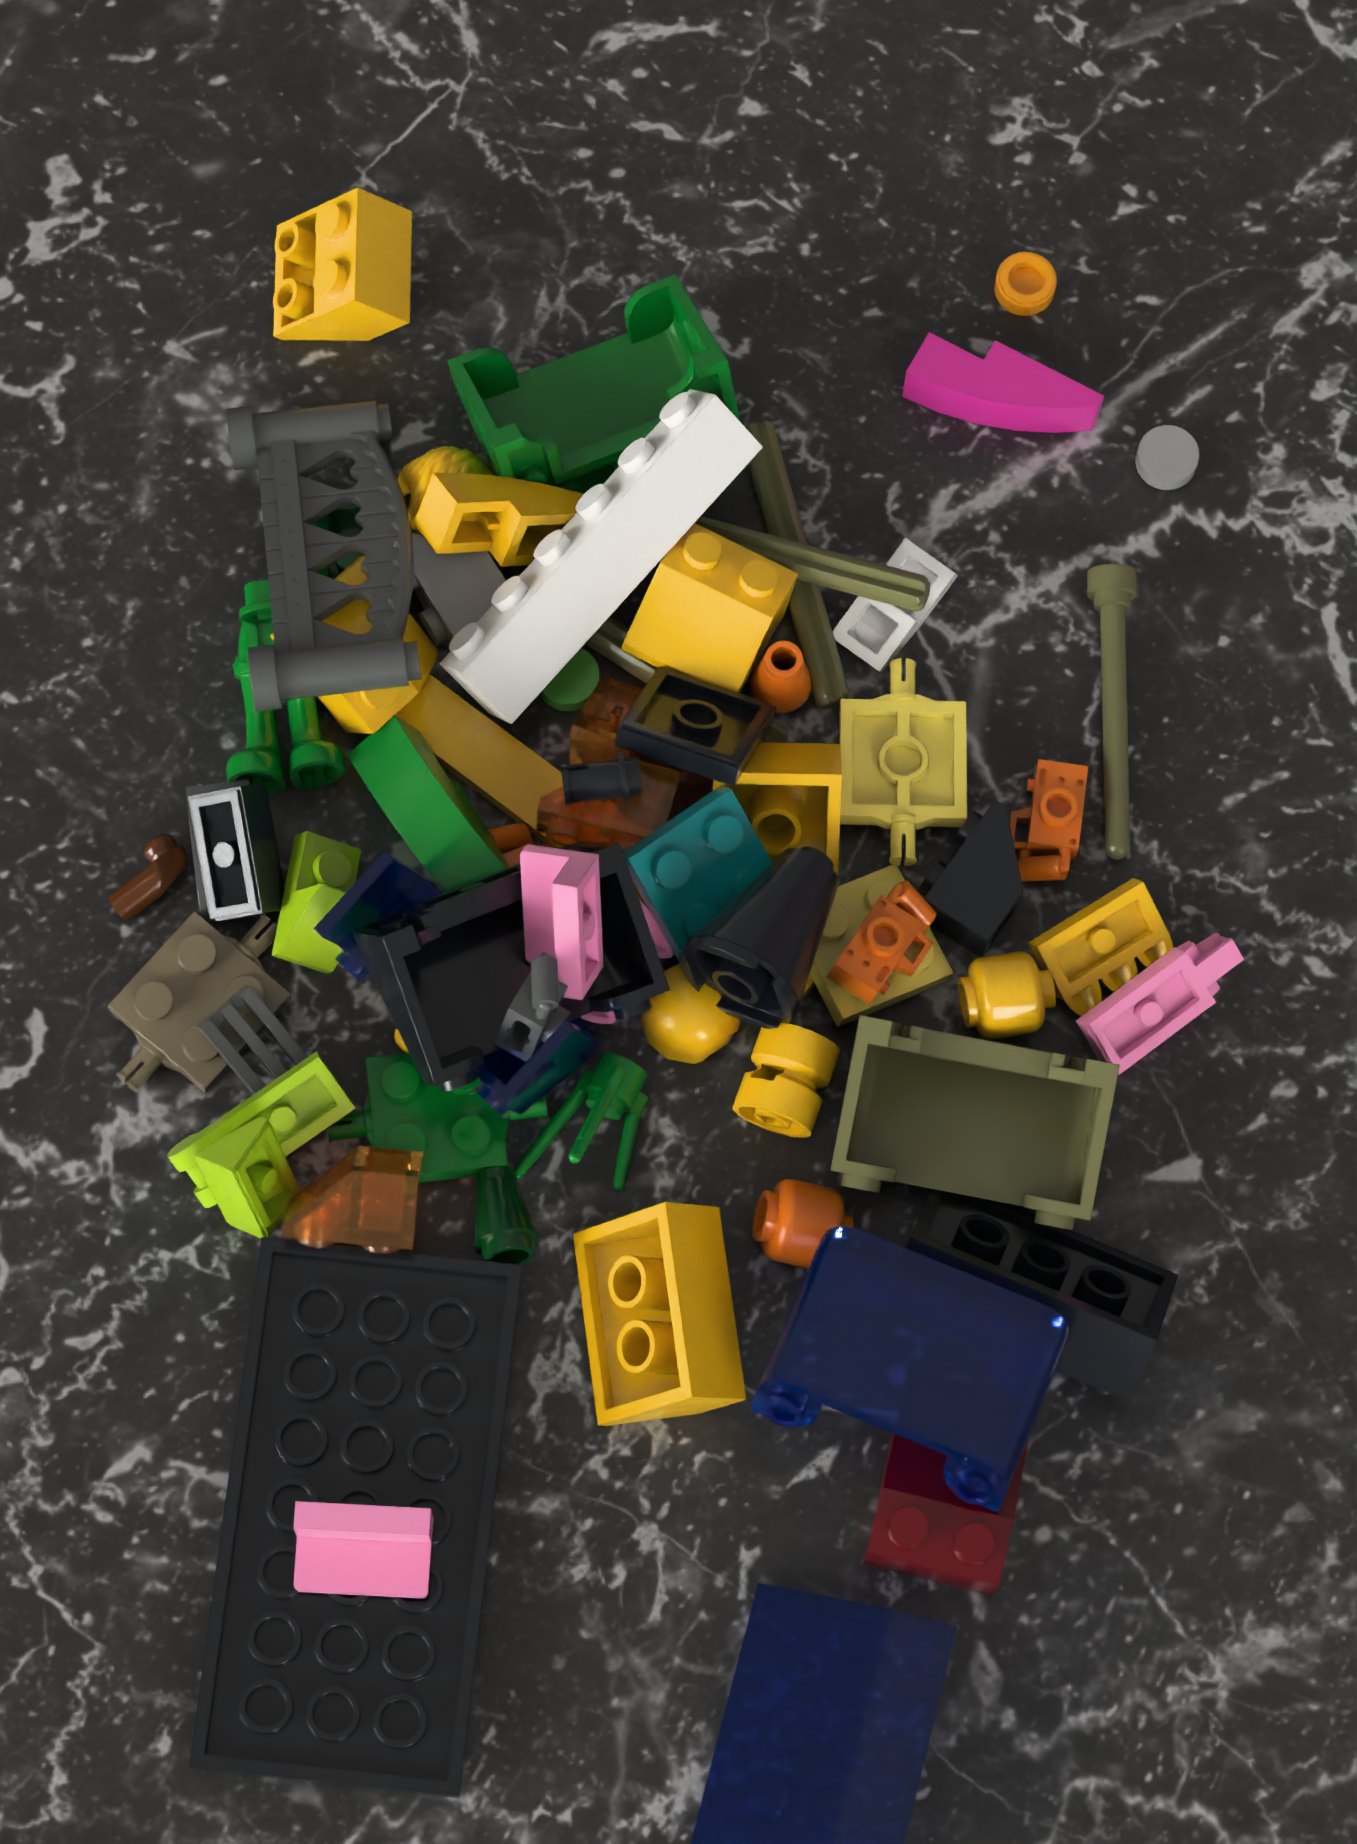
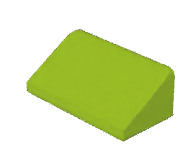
[195,1116,301,1238]

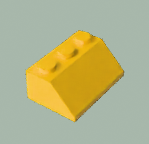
[573,1202,746,1426]

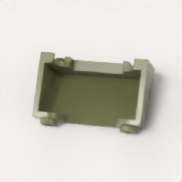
[830,1015,1120,1230]

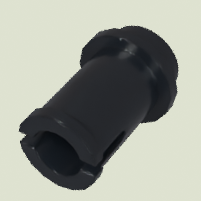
[561,752,642,806]

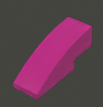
[902,332,1104,433]

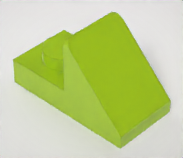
[272,831,374,974]

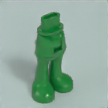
[226,579,346,795]

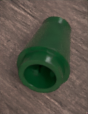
[475,1166,539,1265]

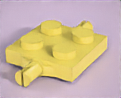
[839,658,967,866]

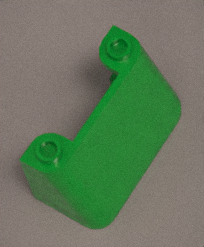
[447,274,740,494]

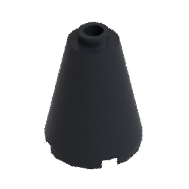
[679,846,839,1029]

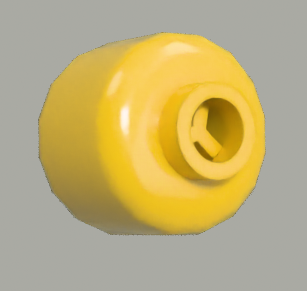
[958,951,1056,1040]

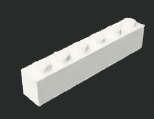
[439,389,763,724]

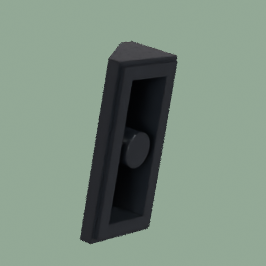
[188,784,284,922]

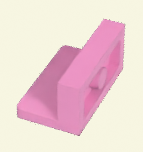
[520,844,604,1000]
[293,1501,433,1598]

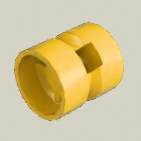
[732,1022,841,1138]

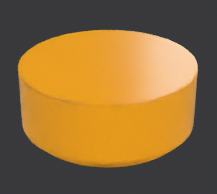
[994,252,1057,316]

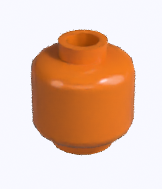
[752,1179,854,1270]

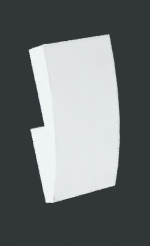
[832,538,958,673]

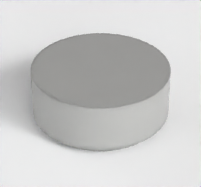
[1135,425,1199,490]

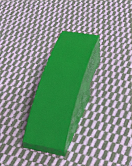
[347,715,510,892]

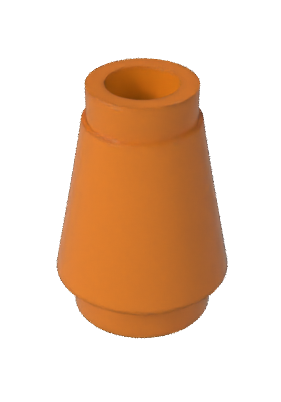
[750,641,812,713]

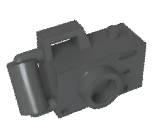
[495,951,571,1063]

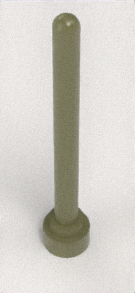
[1087,564,1137,860]

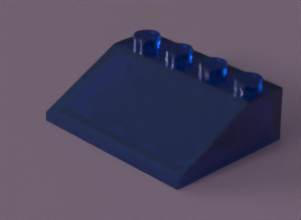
[690,1583,957,1844]

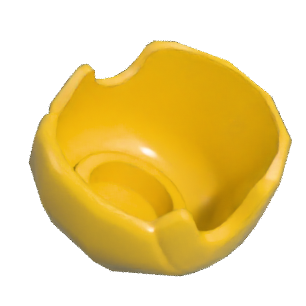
[640,964,741,1064]

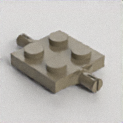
[108,911,291,1093]

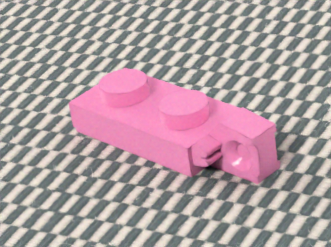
[1076,933,1244,1075]

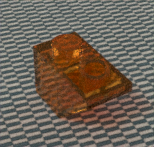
[536,756,681,852]
[281,1146,423,1254]

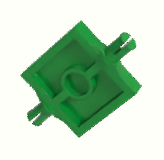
[327,1052,548,1188]

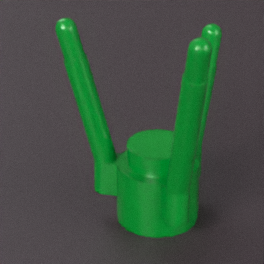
[513,1052,649,1191]

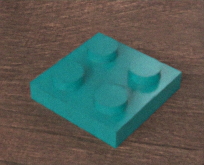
[623,785,772,961]

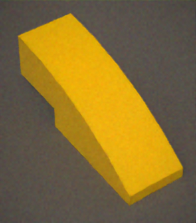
[413,473,584,567]

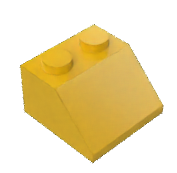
[621,523,798,693]
[713,742,842,876]

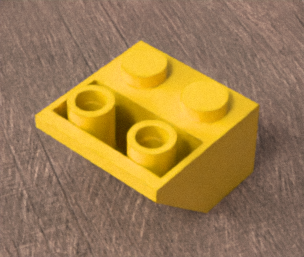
[273,187,412,341]

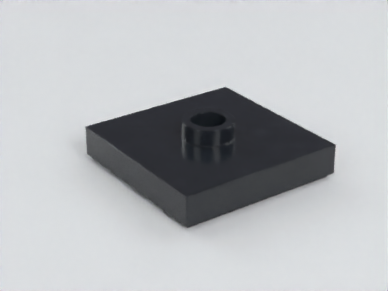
[614,667,776,786]

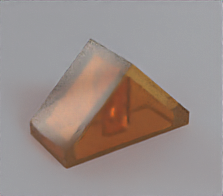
[569,676,643,765]

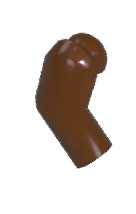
[108,834,187,921]

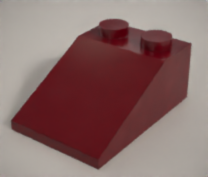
[863,1371,1036,1596]

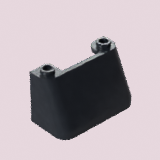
[352,841,670,1092]

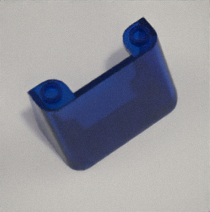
[750,1226,1069,1513]

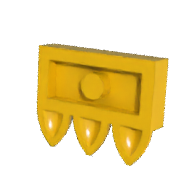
[1028,878,1173,1016]

